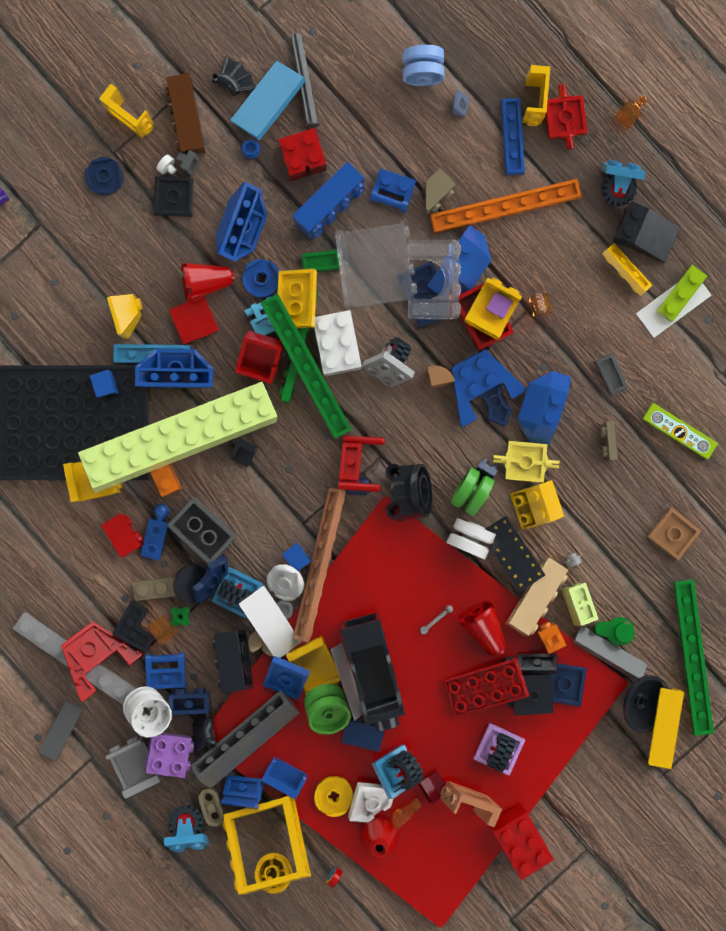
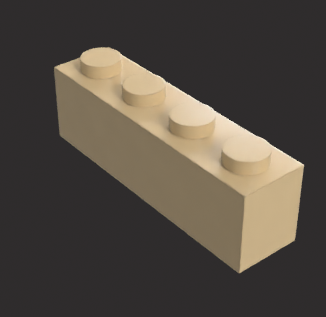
[505,558,568,636]

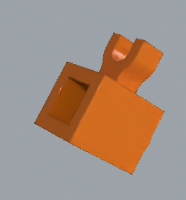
[536,622,567,654]

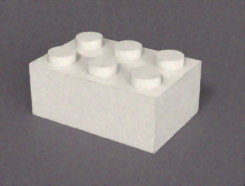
[315,310,362,377]

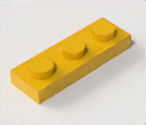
[602,243,652,296]

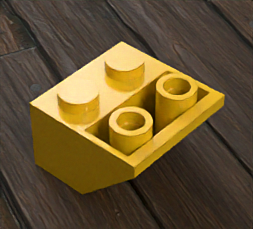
[510,480,564,530]

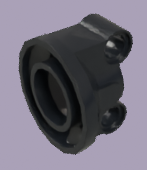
[386,464,433,522]

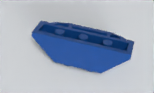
[216,182,267,261]
[427,225,491,297]
[135,349,213,389]
[517,371,571,448]

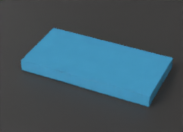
[231,61,306,141]

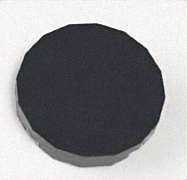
[173,565,206,604]

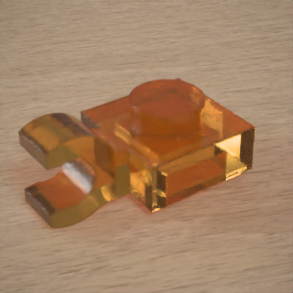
[614,94,648,129]

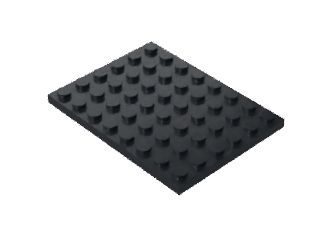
[0,365,149,480]

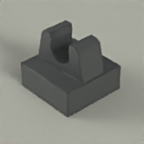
[176,150,200,176]

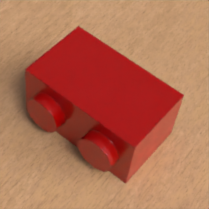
[101,513,144,558]

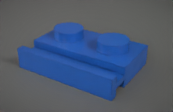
[221,775,264,809]

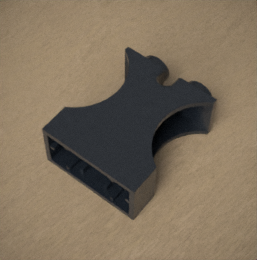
[340,612,405,731]

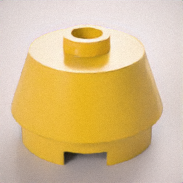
[255,853,292,894]

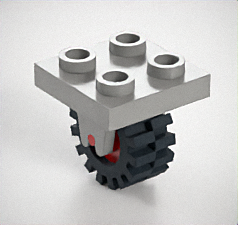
[362,337,415,387]

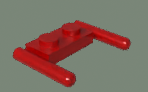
[338,435,385,492]

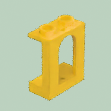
[99,84,154,139]

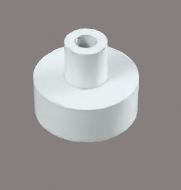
[156,155,177,175]

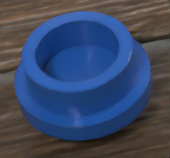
[241,139,261,159]

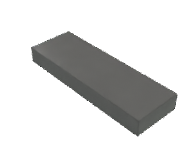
[38,700,84,761]

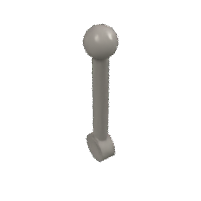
[420,605,453,634]

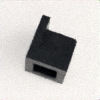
[230,438,258,467]

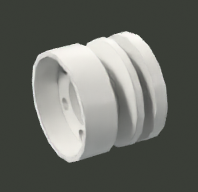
[123,686,172,737]

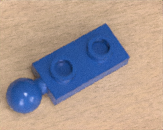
[141,504,169,560]

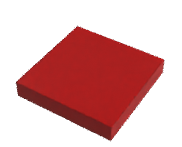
[169,296,219,345]

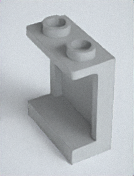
[105,736,163,799]

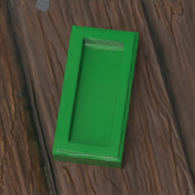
[301,250,341,272]

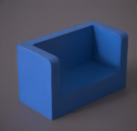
[261,756,308,799]

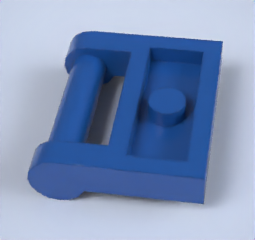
[369,168,416,213]
[145,652,186,689]

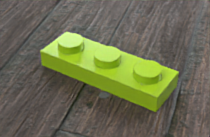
[657,265,707,323]

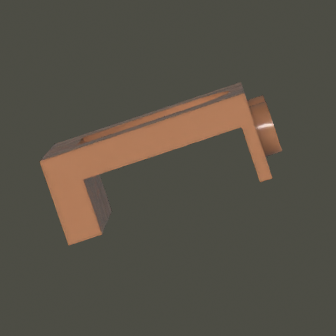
[440,781,502,827]

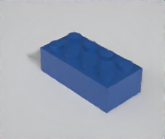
[292,162,364,240]

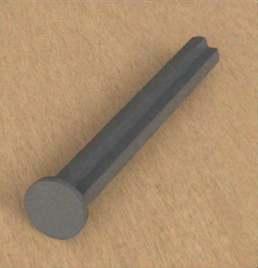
[291,33,320,129]

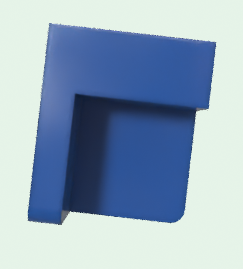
[90,370,119,398]
[282,542,311,571]

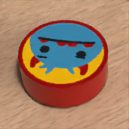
[325,867,342,888]

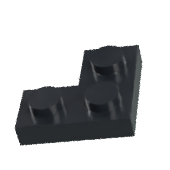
[112,600,156,653]

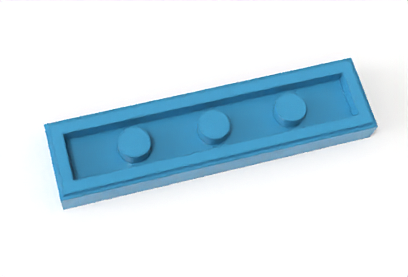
[113,344,191,364]

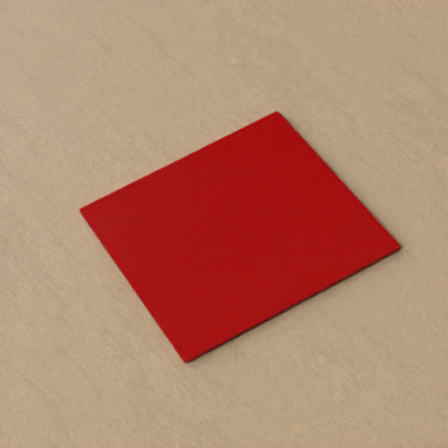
[213,497,627,927]

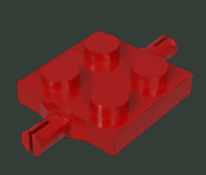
[546,84,588,150]

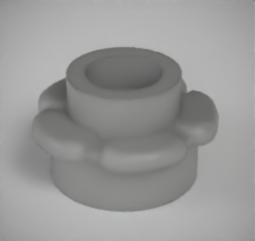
[564,553,582,568]

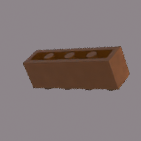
[165,73,206,155]

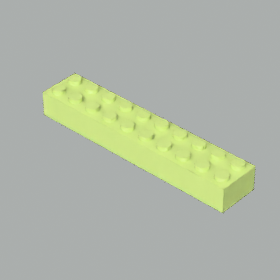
[78,382,277,493]

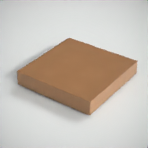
[647,507,701,561]

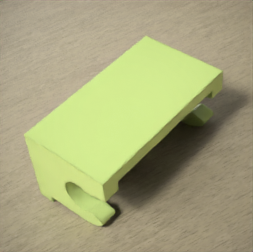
[561,583,598,626]

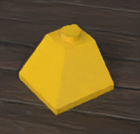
[107,294,143,340]

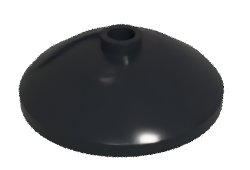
[623,675,669,733]

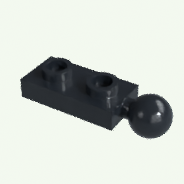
[501,653,558,674]

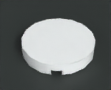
[266,565,304,601]

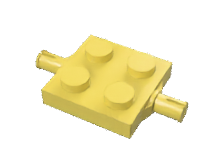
[493,441,560,483]

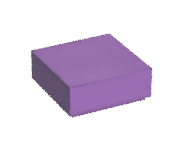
[486,292,513,319]

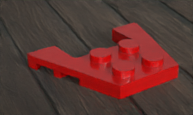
[61,622,143,703]

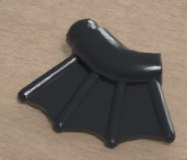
[212,56,256,96]
[191,714,217,756]

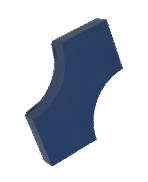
[479,384,512,427]
[193,556,229,604]

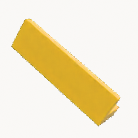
[648,688,684,769]

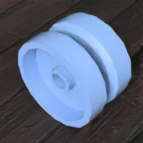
[402,45,445,86]

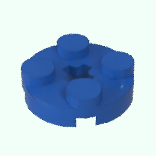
[242,259,279,298]

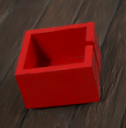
[278,128,327,181]
[235,331,284,384]

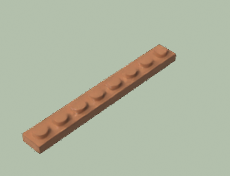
[293,488,346,642]

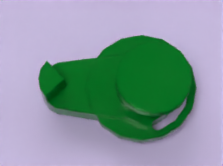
[593,617,635,646]

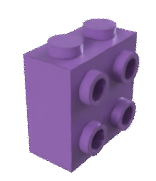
[144,732,194,778]

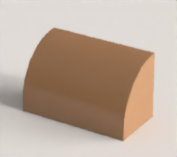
[426,366,455,390]

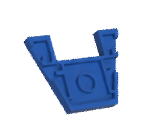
[451,349,527,427]

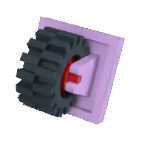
[473,722,525,775]

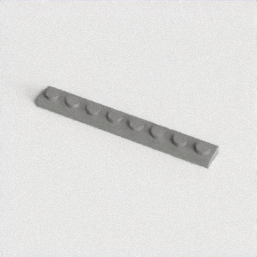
[13,612,145,710]

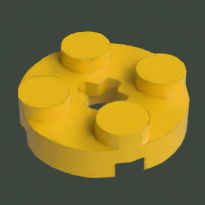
[314,776,353,817]

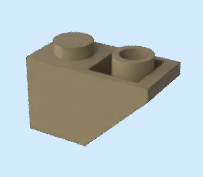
[425,168,456,215]

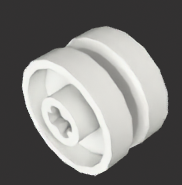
[446,518,496,559]

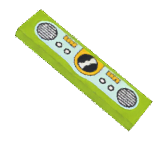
[642,403,718,460]

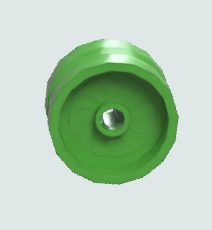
[450,467,495,517]
[304,684,351,735]

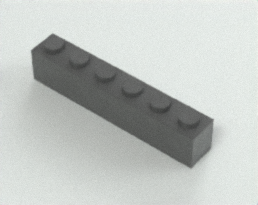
[191,690,300,789]

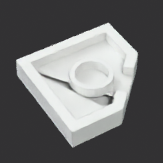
[348,782,393,822]

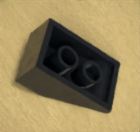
[612,201,680,263]

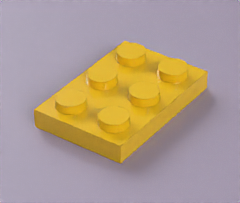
[278,269,317,328]

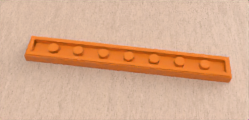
[430,179,582,234]

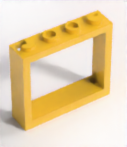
[223,796,311,895]

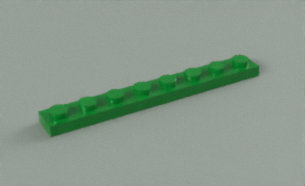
[261,293,352,438]
[673,579,714,736]

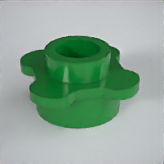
[171,607,190,626]

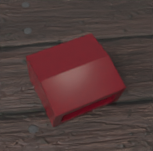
[418,769,446,804]

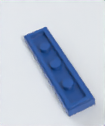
[501,98,525,176]

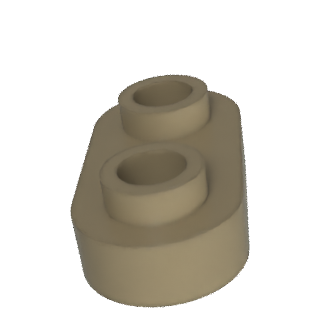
[198,787,225,827]

